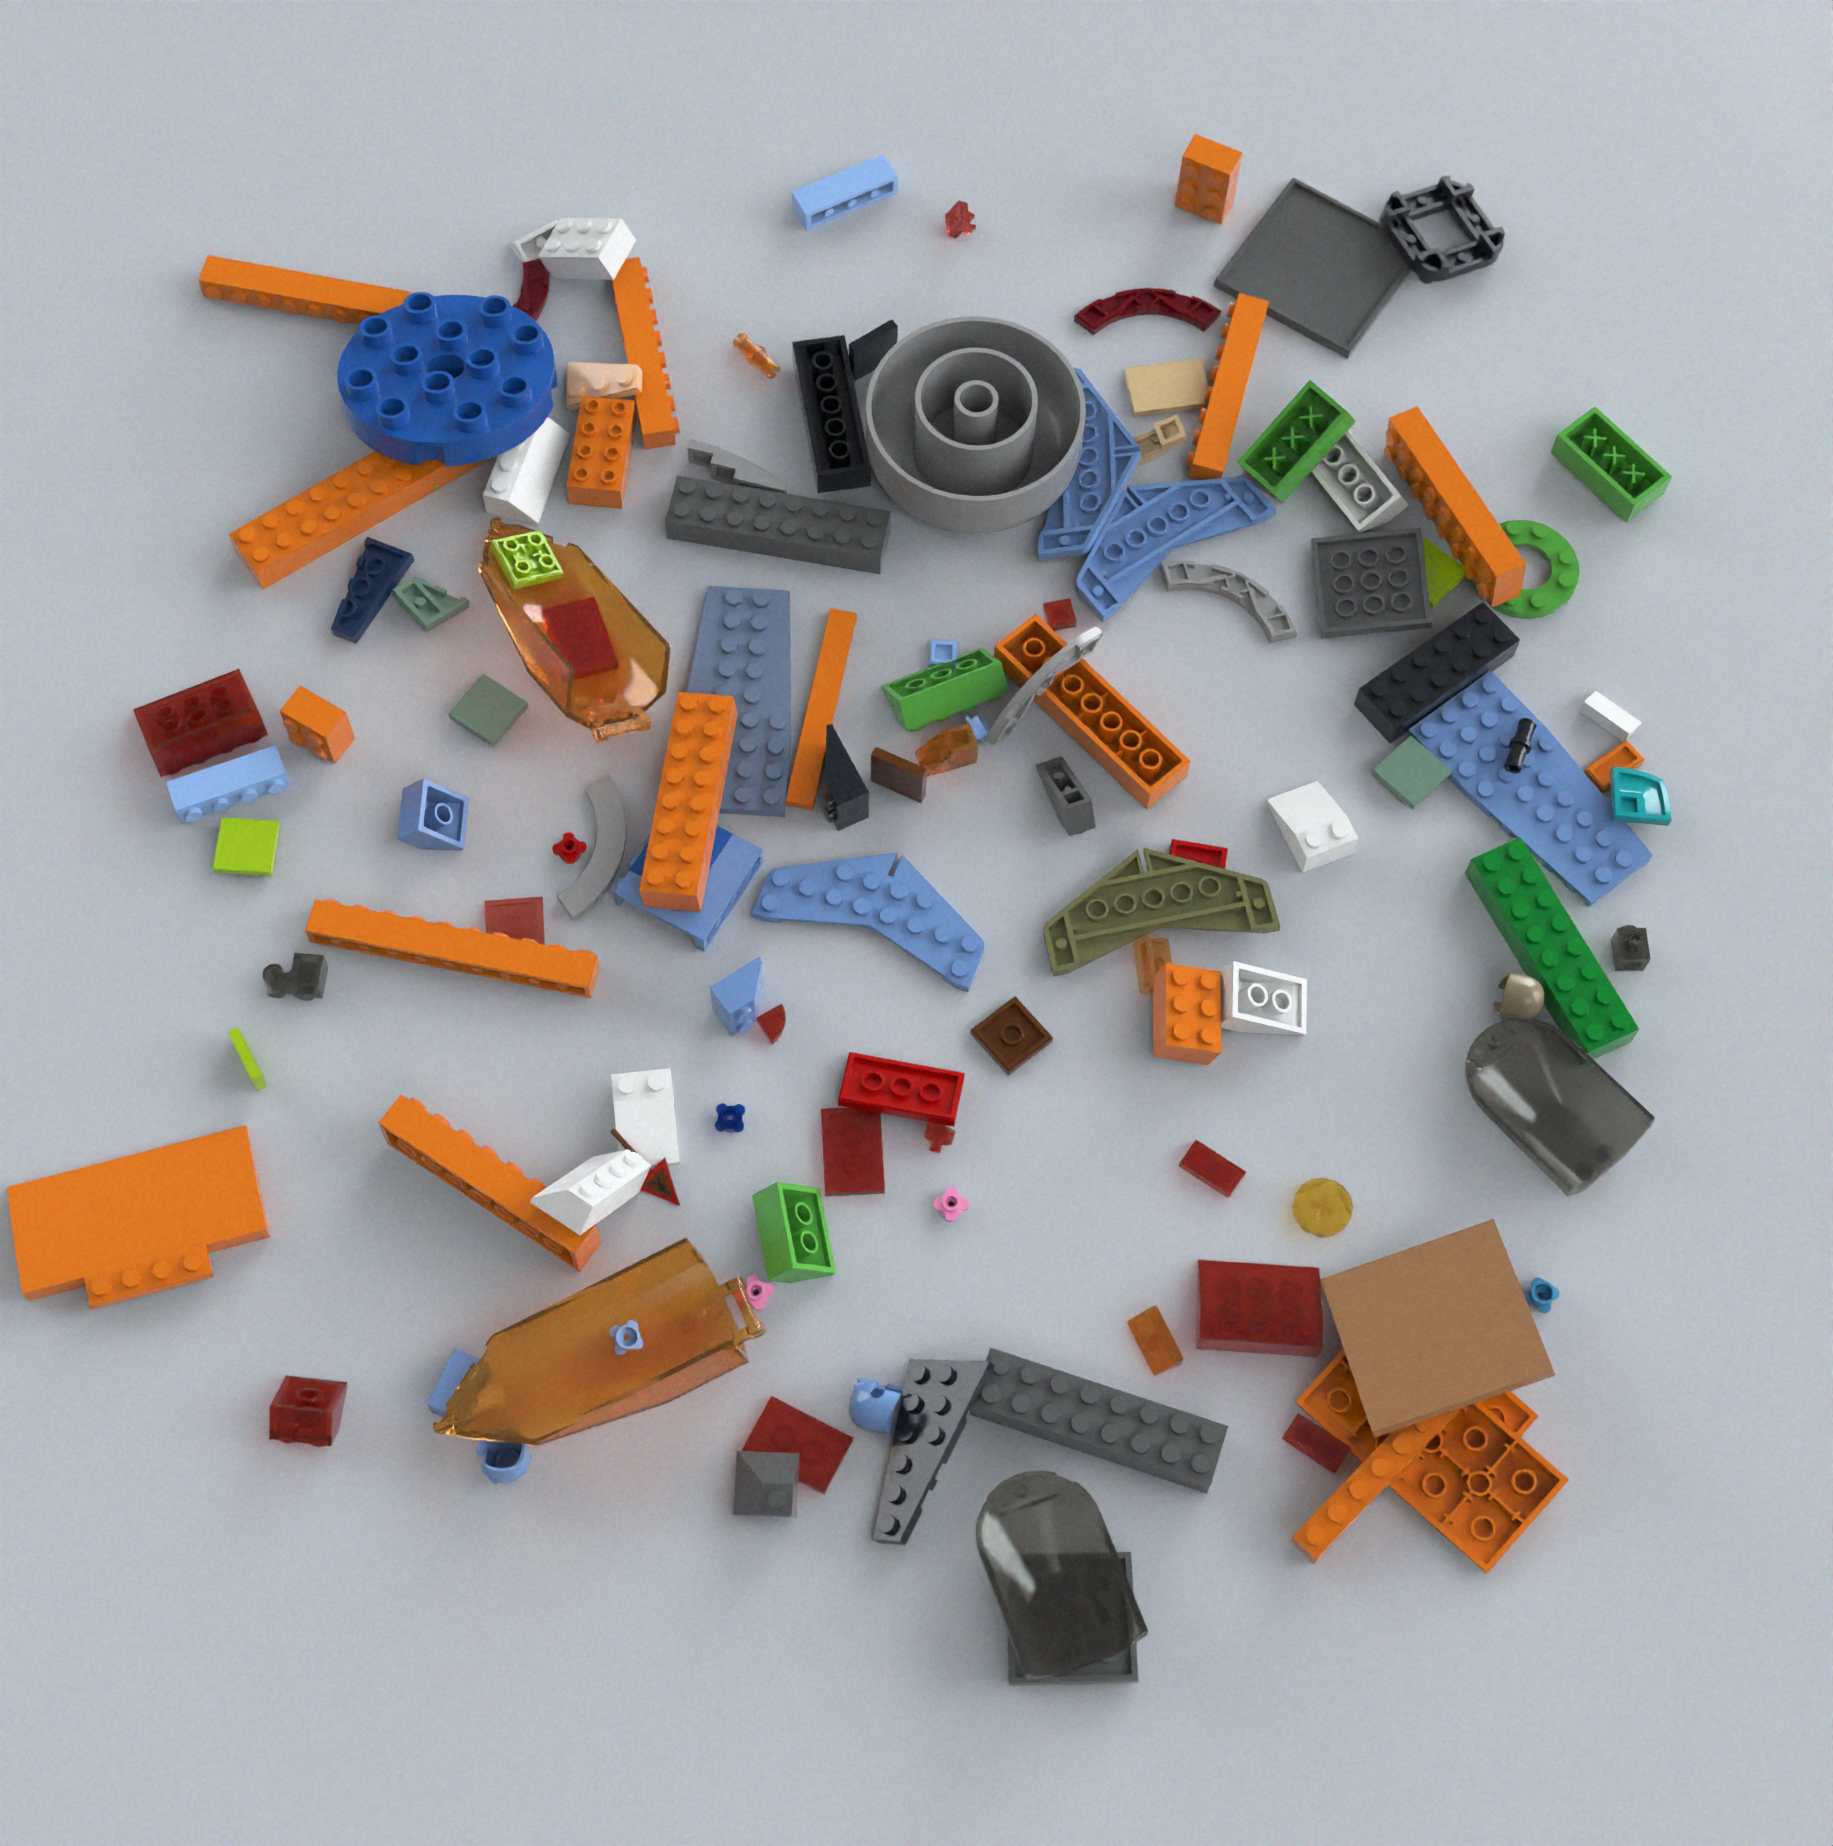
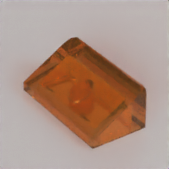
[1133,935,1172,995]
[1127,1305,1183,1377]

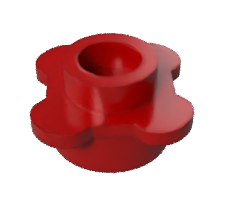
[552,832,587,864]

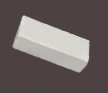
[510,219,558,262]
[1579,691,1641,742]

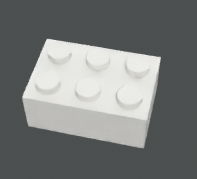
[538,218,636,280]

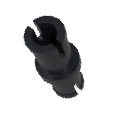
[1504,718,1537,774]

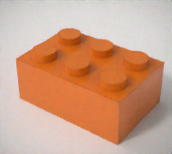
[1175,134,1243,224]
[1153,963,1221,1065]

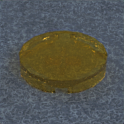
[1292,1178,1353,1238]

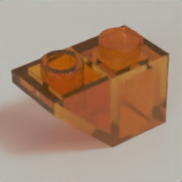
[915,723,978,777]

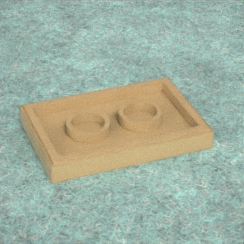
[1123,358,1208,417]

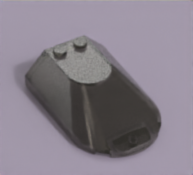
[1465,1018,1655,1197]
[976,1470,1148,1680]

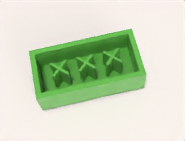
[1237,380,1356,503]
[1550,406,1672,523]

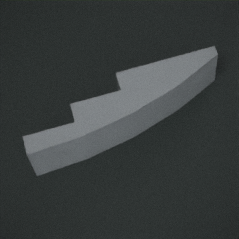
[688,439,787,494]

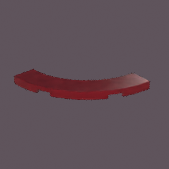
[513,259,550,321]
[1074,288,1221,336]

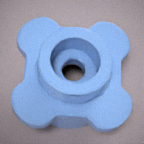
[965,715,989,743]
[609,1320,644,1355]

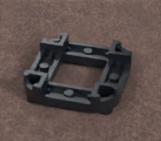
[1379,176,1505,284]

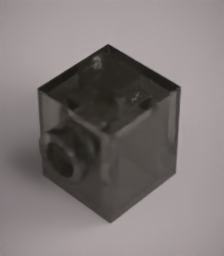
[1611,925,1650,971]

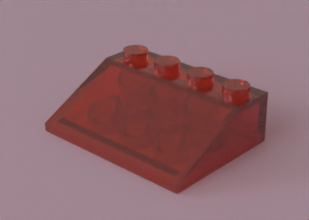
[133,669,268,777]
[1196,1260,1323,1357]

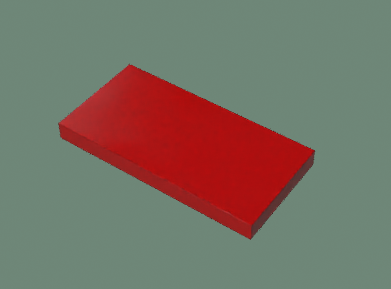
[838,1052,965,1127]

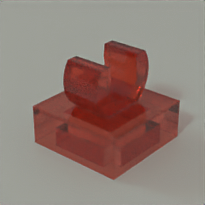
[945,200,976,238]

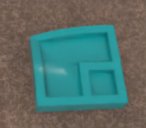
[1610,766,1672,826]

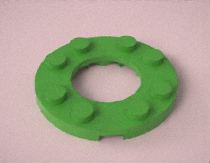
[1471,520,1579,619]

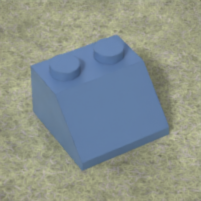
[397,778,469,851]
[710,957,764,1037]

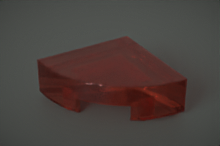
[756,1004,786,1044]

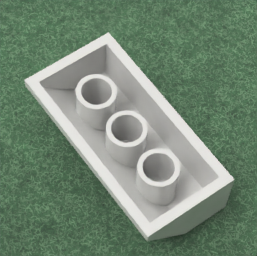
[483,417,571,525]
[1311,430,1409,532]
[530,1149,651,1235]

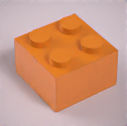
[280,686,355,764]

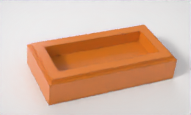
[1584,740,1645,793]

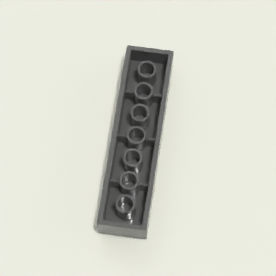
[665,475,891,574]
[970,1347,1228,1494]

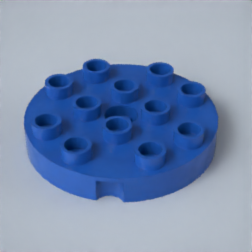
[337,292,558,467]

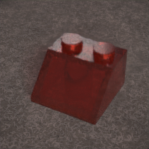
[269,1375,347,1447]

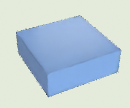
[929,639,958,667]

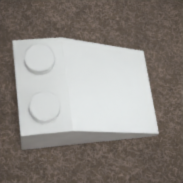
[1266,781,1359,873]
[1216,961,1307,1036]
[611,1068,680,1167]

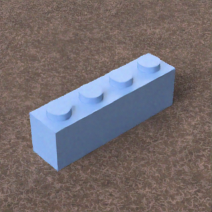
[792,154,898,230]
[166,745,291,824]

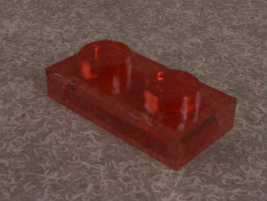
[1179,1140,1246,1199]
[1282,1413,1351,1474]

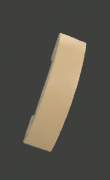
[1133,414,1188,467]

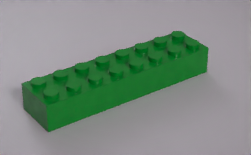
[1465,837,1639,1065]

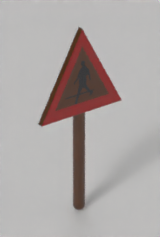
[611,1129,680,1206]

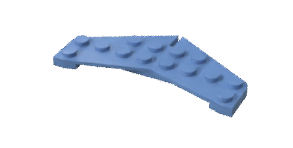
[1037,368,1141,560]
[1075,476,1276,622]
[752,853,984,992]

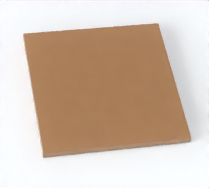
[1320,1219,1556,1437]

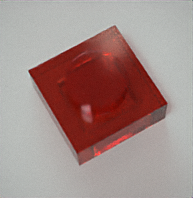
[1043,598,1077,631]

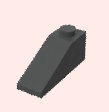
[1036,757,1096,836]

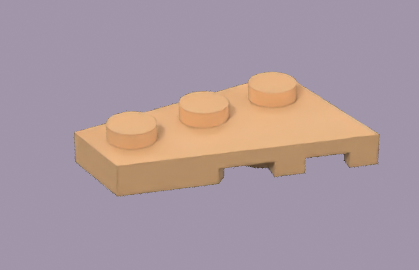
[566,362,642,411]

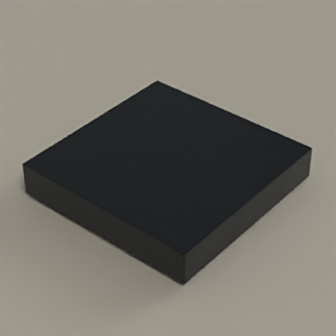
[849,319,898,382]

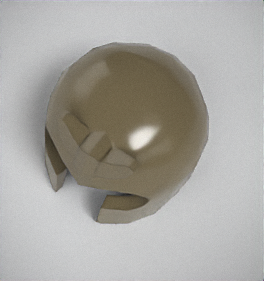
[1493,972,1544,1022]

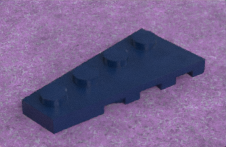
[331,537,415,644]

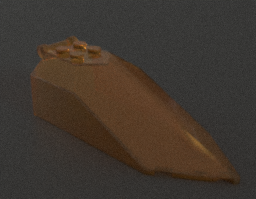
[479,518,670,743]
[433,1238,766,1446]

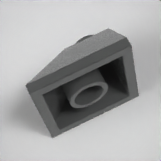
[733,1451,800,1517]

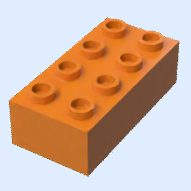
[566,396,637,509]

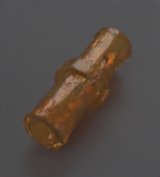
[733,332,780,379]

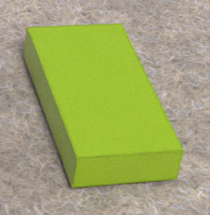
[228,1028,267,1091]

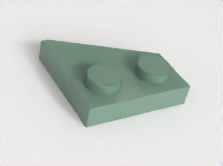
[392,577,469,632]

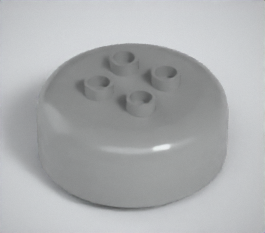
[866,316,1086,534]

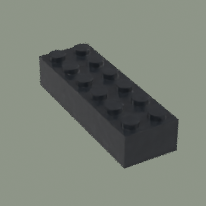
[792,335,871,493]
[1354,602,1520,744]

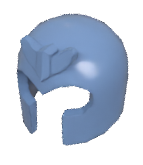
[849,1377,903,1434]
[477,1427,531,1485]

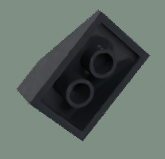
[823,723,869,831]

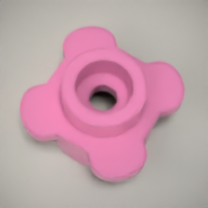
[933,1187,969,1222]
[738,1275,774,1311]

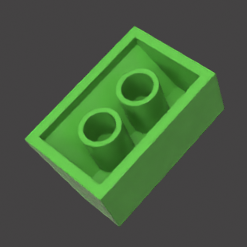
[752,1182,836,1283]

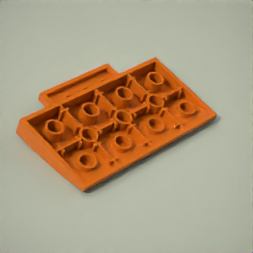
[7,1125,271,1310]
[1295,1348,1569,1574]

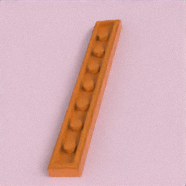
[786,608,857,810]

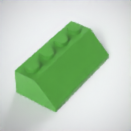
[882,647,1009,731]

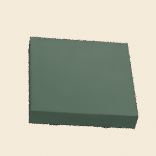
[448,674,528,747]
[1371,735,1452,810]

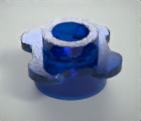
[715,1103,745,1133]

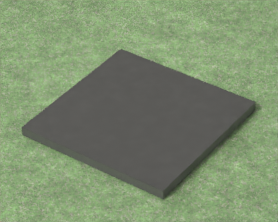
[1214,177,1412,359]

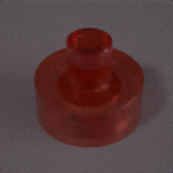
[924,1123,956,1153]

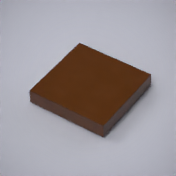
[871,747,927,803]
[970,996,1053,1076]

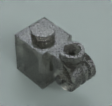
[262,953,328,1001]

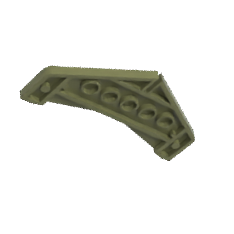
[1043,848,1280,977]

